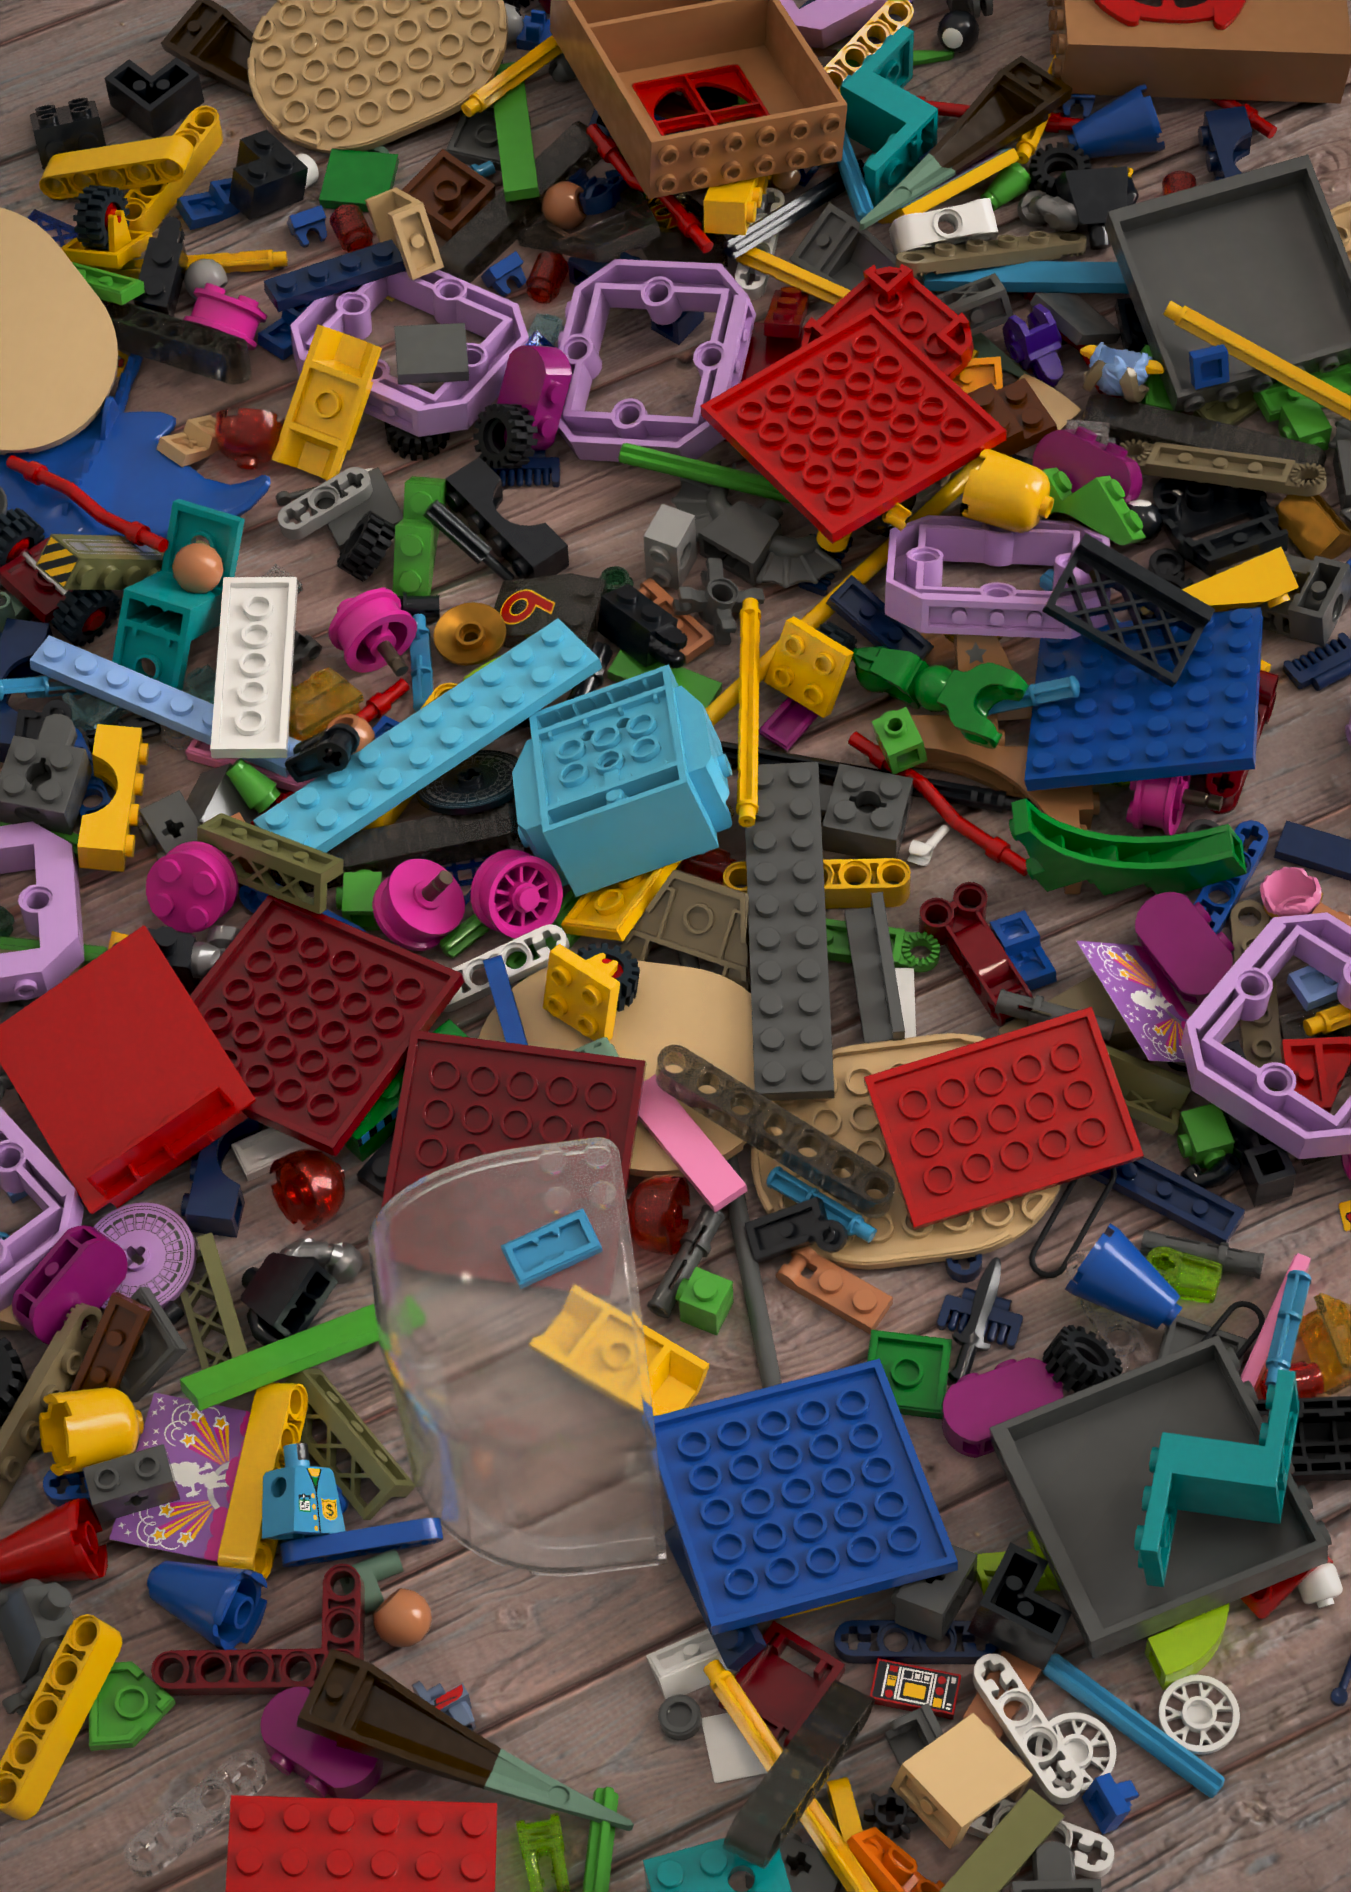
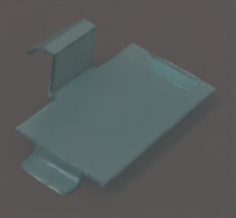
[528,313,565,347]
[183,664,216,704]

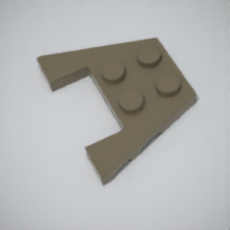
[620,870,750,992]

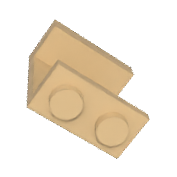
[365,187,444,280]
[891,1713,1033,1850]

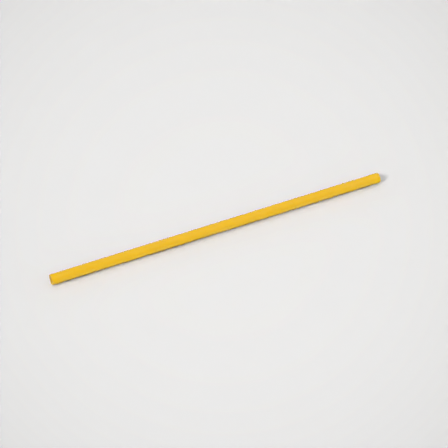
[705,457,984,726]

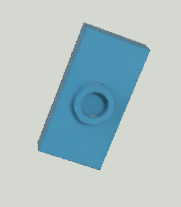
[500,1208,603,1290]

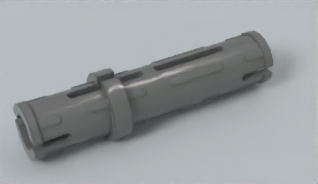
[995,989,1116,1044]
[647,1205,725,1318]
[1140,1230,1265,1279]

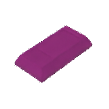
[759,697,819,752]

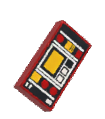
[869,1658,961,1720]

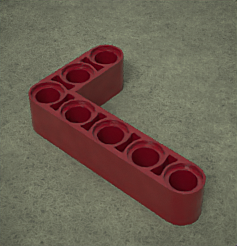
[151,1563,365,1696]

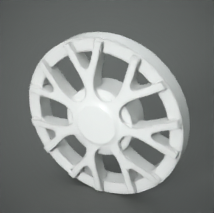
[1158,1675,1240,1755]
[1035,1712,1116,1793]

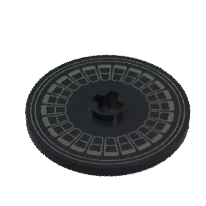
[416,750,518,815]

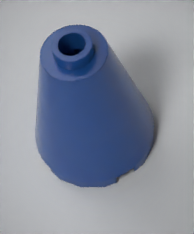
[1067,83,1165,158]
[1065,1223,1183,1329]
[147,1560,268,1650]

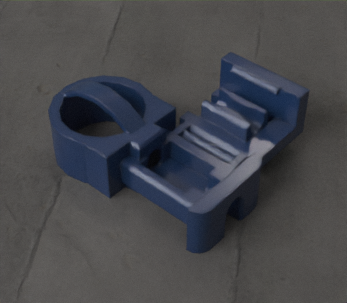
[567,168,629,215]

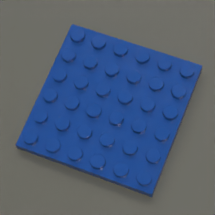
[1024,607,1263,791]
[643,1359,958,1636]

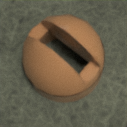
[771,170,801,194]

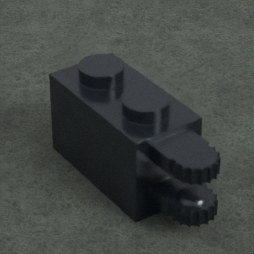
[133,216,188,323]
[597,584,687,669]

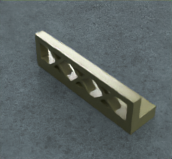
[197,813,344,915]
[1105,1045,1191,1135]
[180,1232,248,1370]
[285,1368,416,1520]

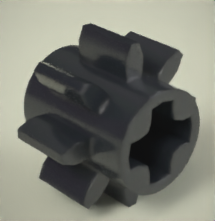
[863,1787,918,1841]

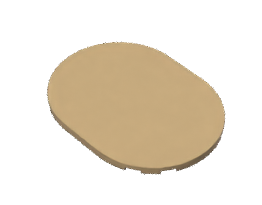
[247,0,508,154]
[0,207,118,455]
[478,960,779,1178]
[751,1033,1062,1270]

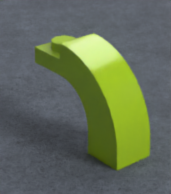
[1144,1603,1230,1690]

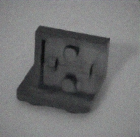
[30,98,106,170]

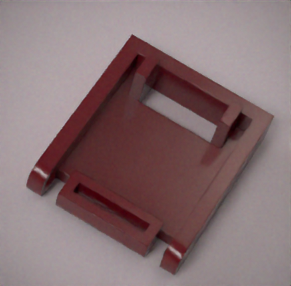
[718,1621,845,1752]

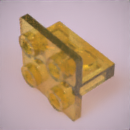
[289,667,364,741]
[1299,1293,1351,1395]

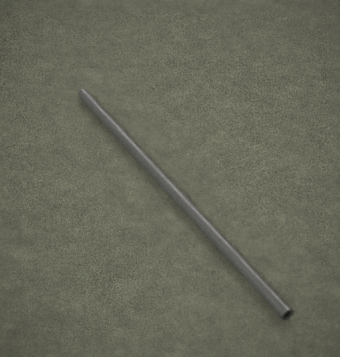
[677,950,782,1389]

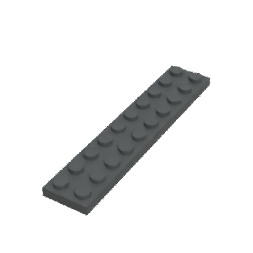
[745,762,835,1102]

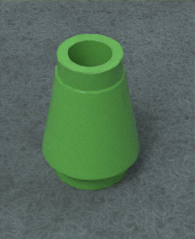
[981,162,1032,211]
[225,758,281,814]

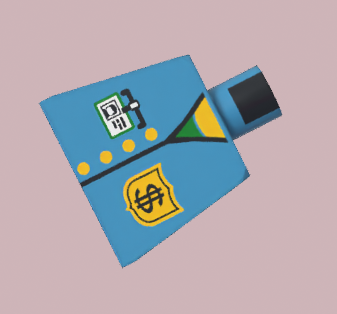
[262,1443,346,1541]

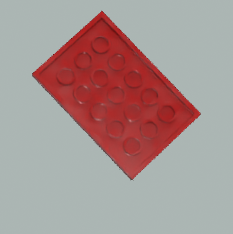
[864,1007,1144,1230]

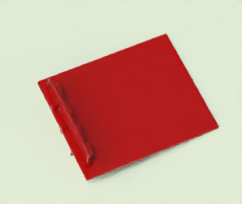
[0,925,256,1214]

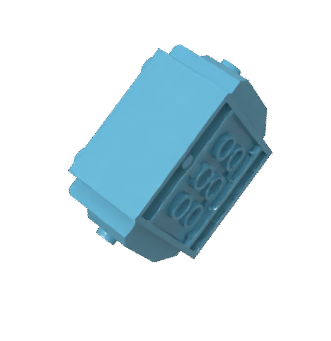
[512,664,732,897]

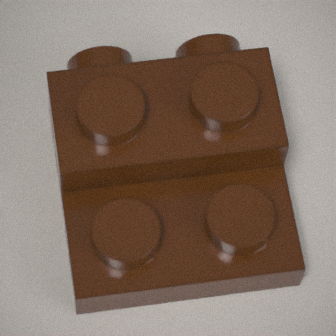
[402,149,496,245]
[968,378,1057,456]

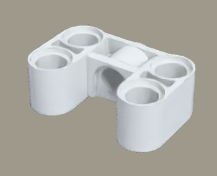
[889,198,999,256]

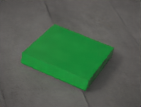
[319,148,399,212]
[867,1330,952,1419]

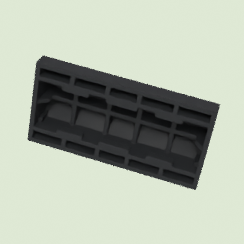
[1255,1396,1351,1482]

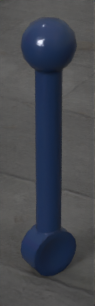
[1330,1654,1351,1706]

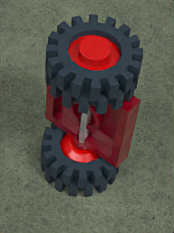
[0,508,120,647]

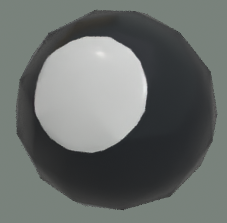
[937,10,979,53]
[1127,499,1162,545]

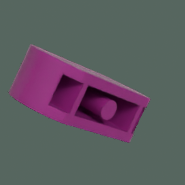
[497,345,572,451]
[1033,426,1142,504]
[1135,892,1235,1005]
[12,1225,128,1345]
[942,1357,1063,1458]
[260,1687,383,1799]

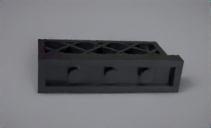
[1042,533,1215,688]

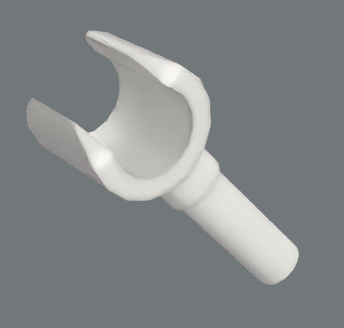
[907,825,950,866]

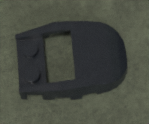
[1153,478,1288,577]

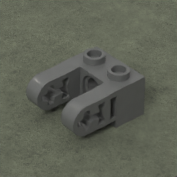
[1245,553,1351,647]

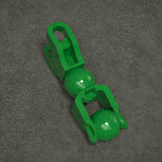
[852,646,1029,749]

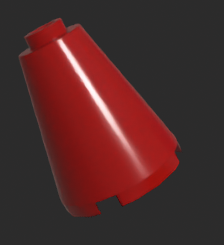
[0,1498,108,1585]

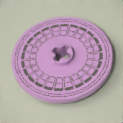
[93,1203,197,1310]

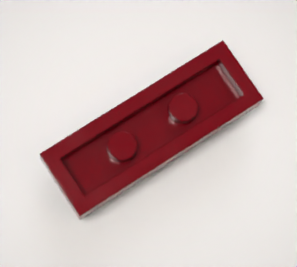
[763,287,810,339]

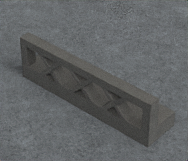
[936,273,1014,336]
[844,892,905,1043]

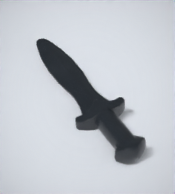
[948,1257,1001,1384]

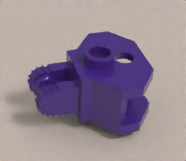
[1002,304,1064,387]

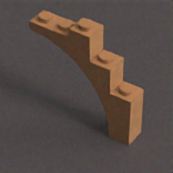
[911,715,1100,894]

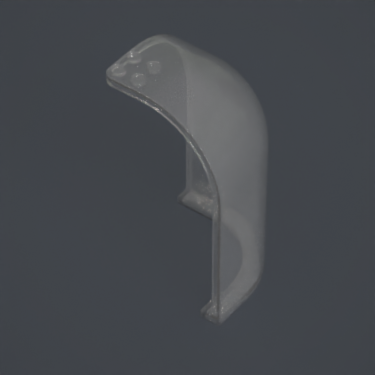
[368,1137,667,1577]

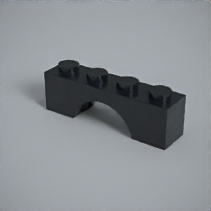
[445,457,569,589]
[1210,1040,1296,1207]

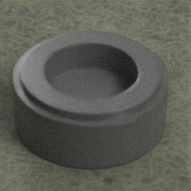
[658,1694,702,1740]

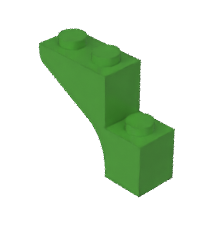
[1041,467,1146,545]
[392,476,447,596]

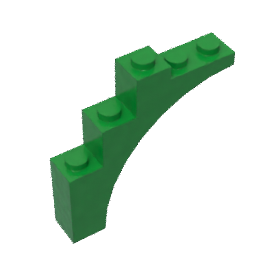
[1009,798,1247,896]

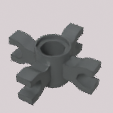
[672,558,765,645]

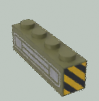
[36,534,164,590]

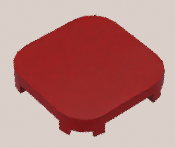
[801,264,974,380]

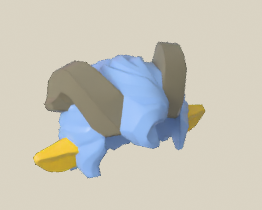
[1080,342,1165,402]

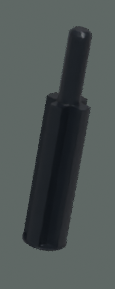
[423,500,515,583]

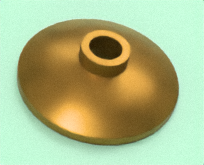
[433,602,506,666]

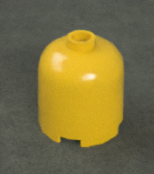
[962,449,1054,533]
[39,1387,144,1476]

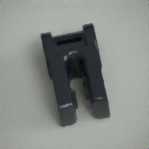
[285,723,360,783]

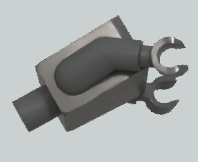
[0,1578,75,1716]

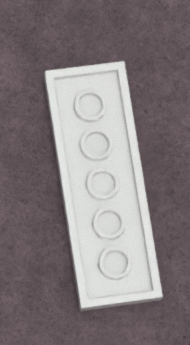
[210,577,298,758]

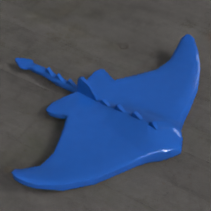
[0,313,271,540]

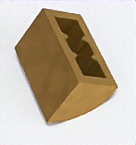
[1275,494,1351,560]

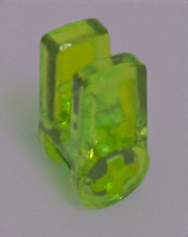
[1146,1246,1222,1303]
[516,1813,571,1892]

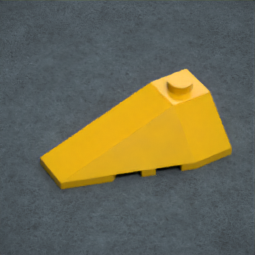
[1140,547,1299,615]

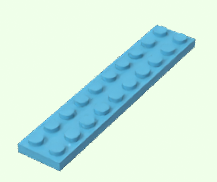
[253,618,602,853]

